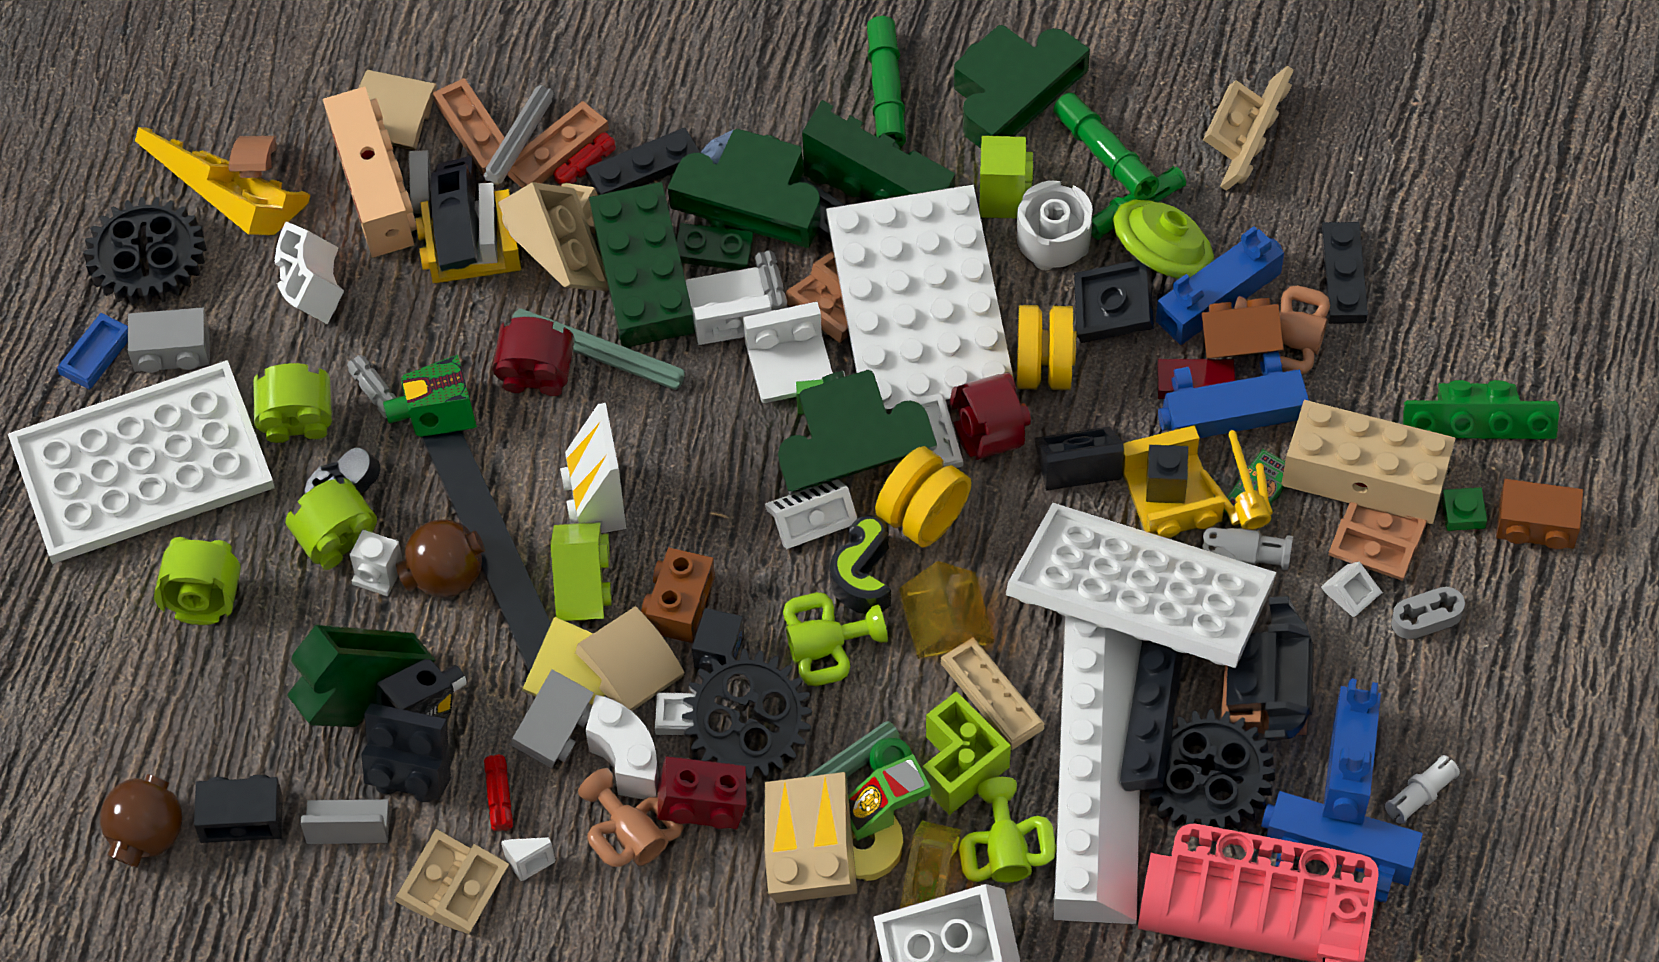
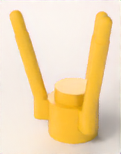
[1200,430,1273,530]

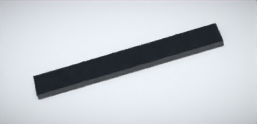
[421,430,551,673]

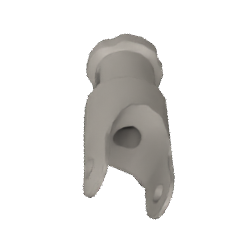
[1202,528,1293,571]

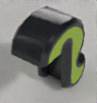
[829,515,891,614]

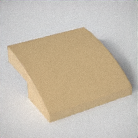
[359,70,437,151]
[575,606,685,711]
[394,829,509,934]

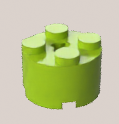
[253,363,332,443]
[285,478,377,570]
[154,537,241,625]

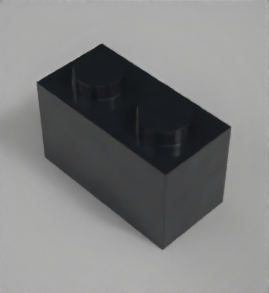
[194,774,283,843]

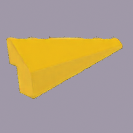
[135,127,311,235]

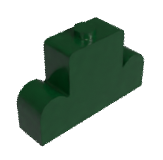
[954,25,1090,149]
[667,129,821,248]
[778,370,937,495]
[287,625,436,727]

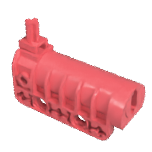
[1138,824,1379,962]

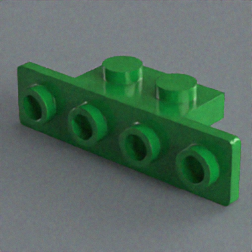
[1403,380,1560,439]

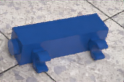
[1156,226,1284,345]
[1158,351,1309,438]
[1322,678,1381,824]
[1261,791,1423,903]

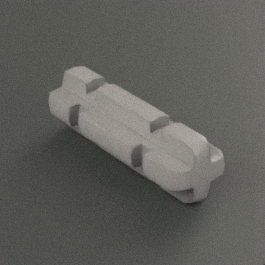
[755,250,788,311]
[347,355,397,418]

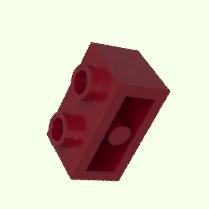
[658,756,746,829]

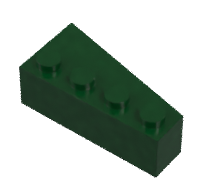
[802,100,956,201]

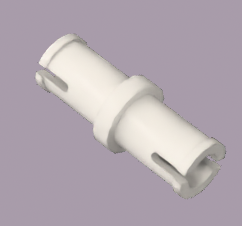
[1385,755,1460,824]

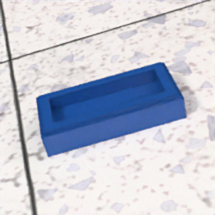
[57,313,128,390]

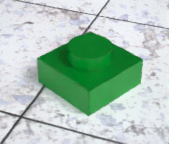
[1441,487,1487,531]

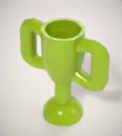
[783,592,888,687]
[959,777,1057,883]

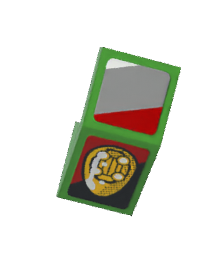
[848,754,931,840]

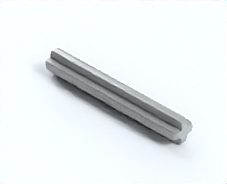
[484,85,554,185]

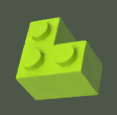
[979,136,1033,218]
[551,522,612,621]
[923,691,1011,815]

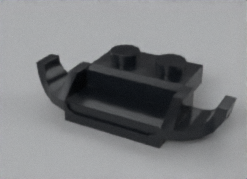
[1226,596,1314,741]

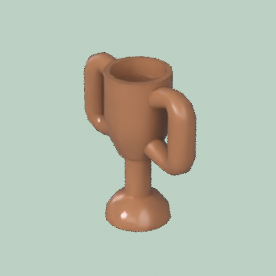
[1234,285,1330,375]
[578,768,684,867]

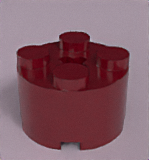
[492,317,575,396]
[950,373,1031,460]

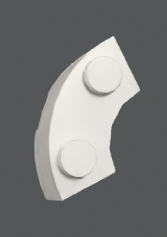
[275,222,344,324]
[586,695,659,800]

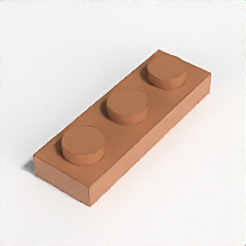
[433,78,505,177]
[507,101,609,188]

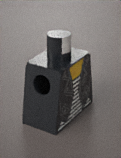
[376,659,467,719]

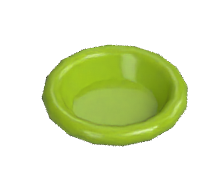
[1113,199,1214,279]

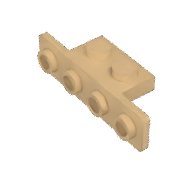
[1203,66,1294,191]

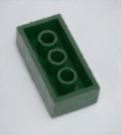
[589,182,695,348]

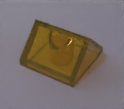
[899,561,994,659]

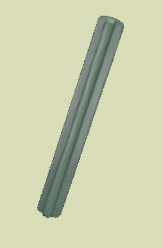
[512,308,685,390]

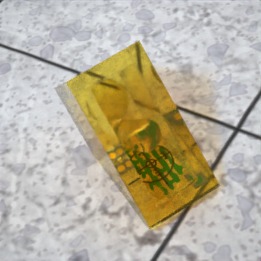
[899,821,961,909]

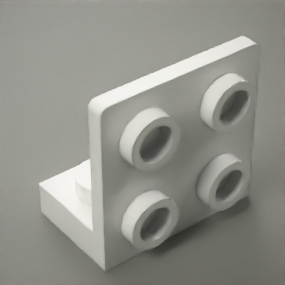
[686,267,771,345]
[743,302,833,403]

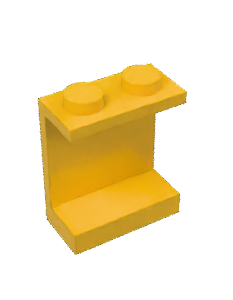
[415,189,521,283]
[1122,425,1225,538]

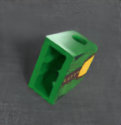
[383,355,477,437]

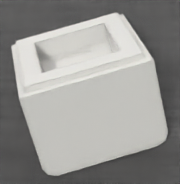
[1321,561,1383,617]
[501,837,556,881]

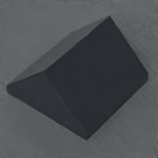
[1035,426,1124,491]

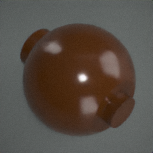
[396,519,485,598]
[100,774,182,868]

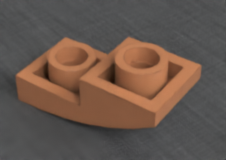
[229,136,277,178]

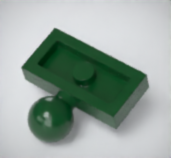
[676,205,754,270]

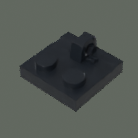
[1074,260,1154,343]

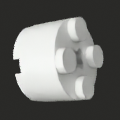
[1017,181,1093,270]

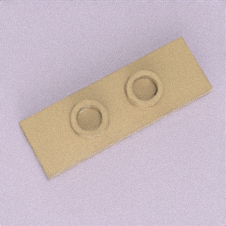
[941,637,1044,750]

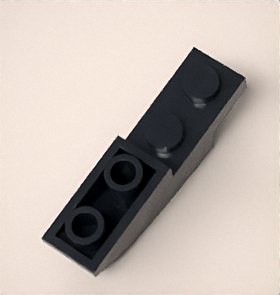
[431,156,479,272]

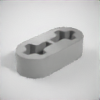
[409,150,432,214]
[1391,587,1465,639]

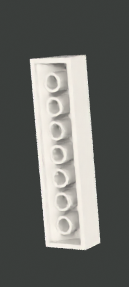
[1054,616,1142,924]

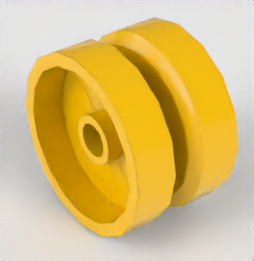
[1017,305,1076,390]
[875,446,971,548]

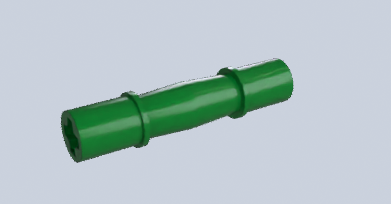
[867,16,906,147]
[1053,93,1159,200]

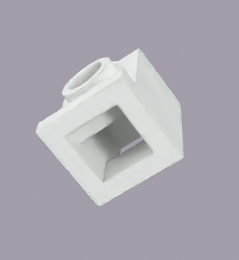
[350,530,403,596]

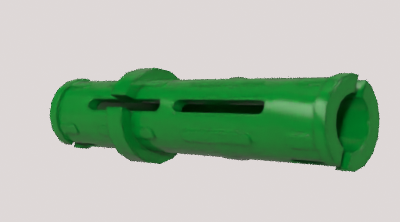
[1088,166,1186,240]

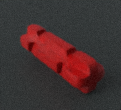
[553,132,616,186]
[484,754,513,832]

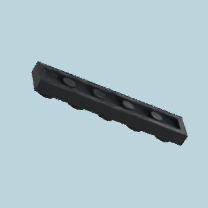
[1119,640,1183,791]

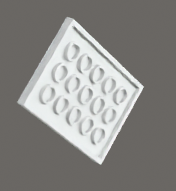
[826,185,1016,414]
[8,360,275,564]
[1006,503,1276,668]

